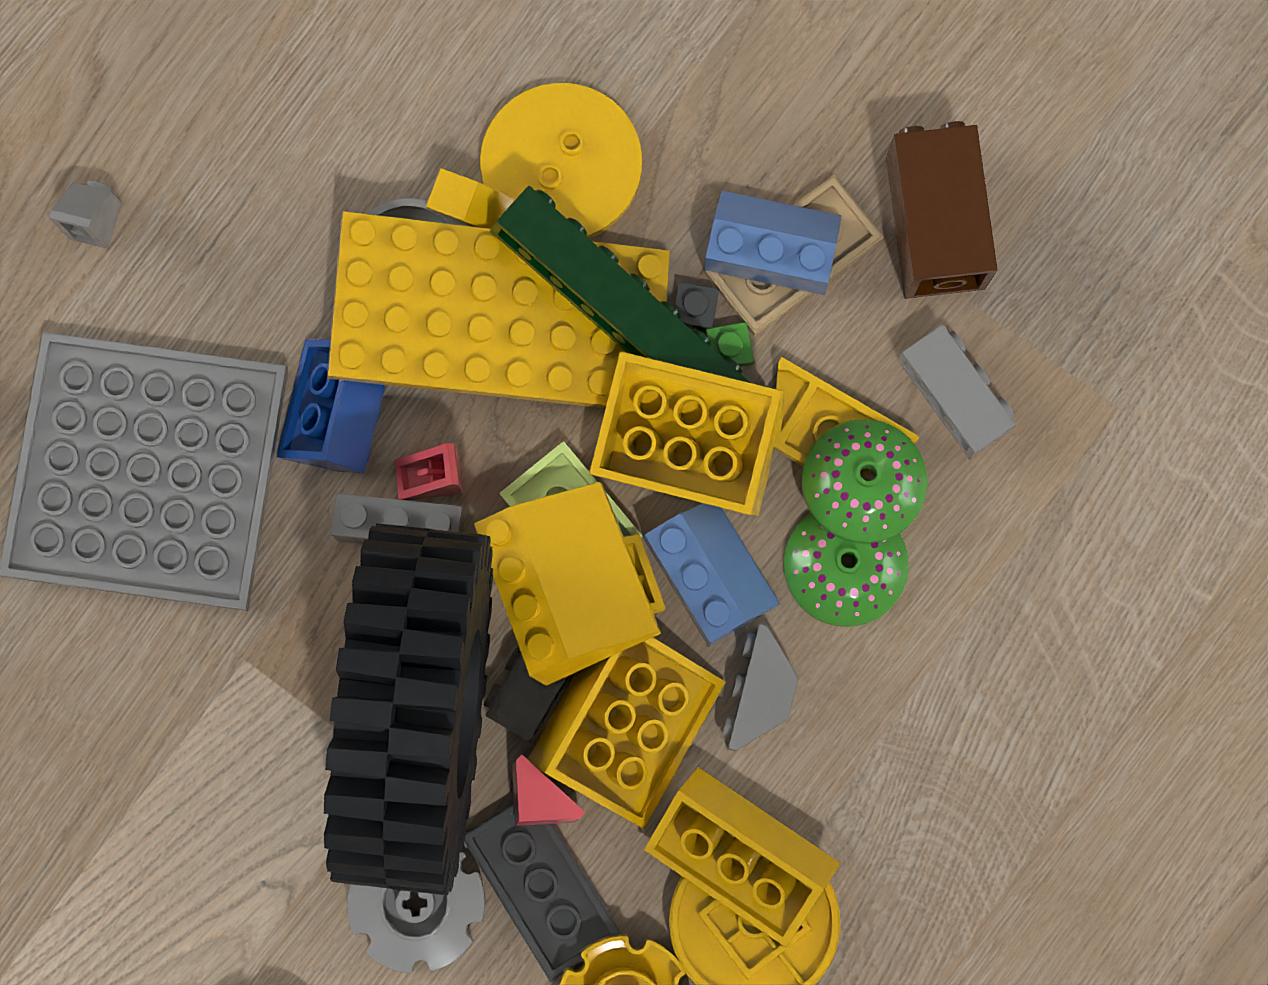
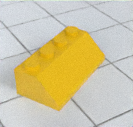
[644,767,841,947]

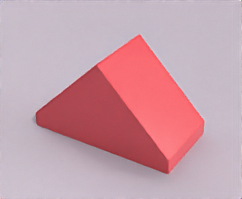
[394,443,463,500]
[512,754,585,826]

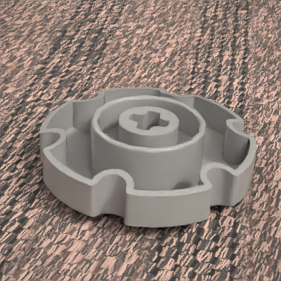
[347,851,486,973]

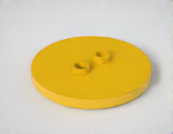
[480,83,642,238]
[669,877,841,985]

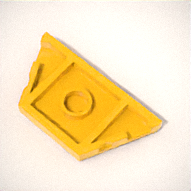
[773,357,920,478]

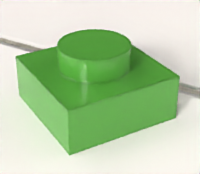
[706,322,754,367]

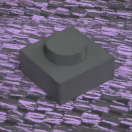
[674,282,719,331]

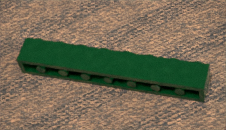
[490,185,761,386]

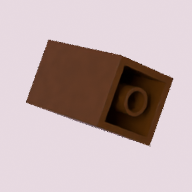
[886,121,998,299]

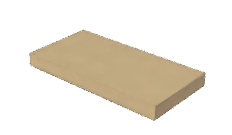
[705,175,884,337]

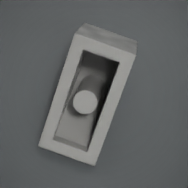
[49,181,121,249]

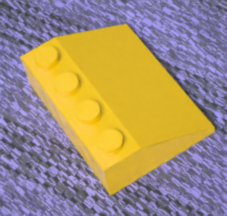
[589,351,783,516]
[474,482,661,686]
[527,637,726,829]

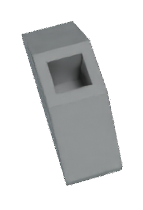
[722,624,798,751]

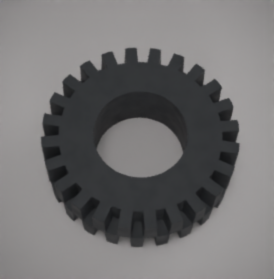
[324,523,493,895]

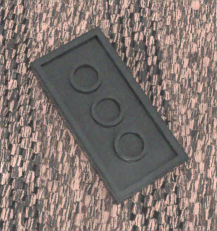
[464,802,622,982]

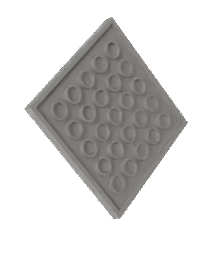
[0,332,288,611]

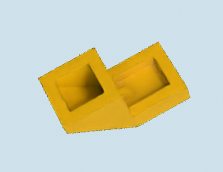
[426,168,516,229]

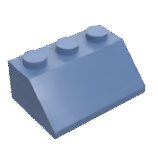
[705,191,842,295]
[644,503,780,647]

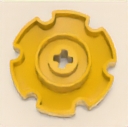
[559,934,686,985]

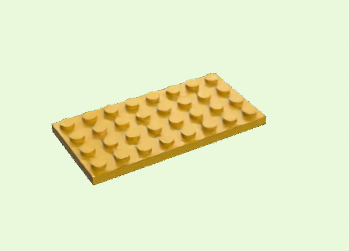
[327,211,670,408]

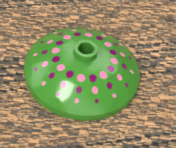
[802,419,928,543]
[784,513,909,627]

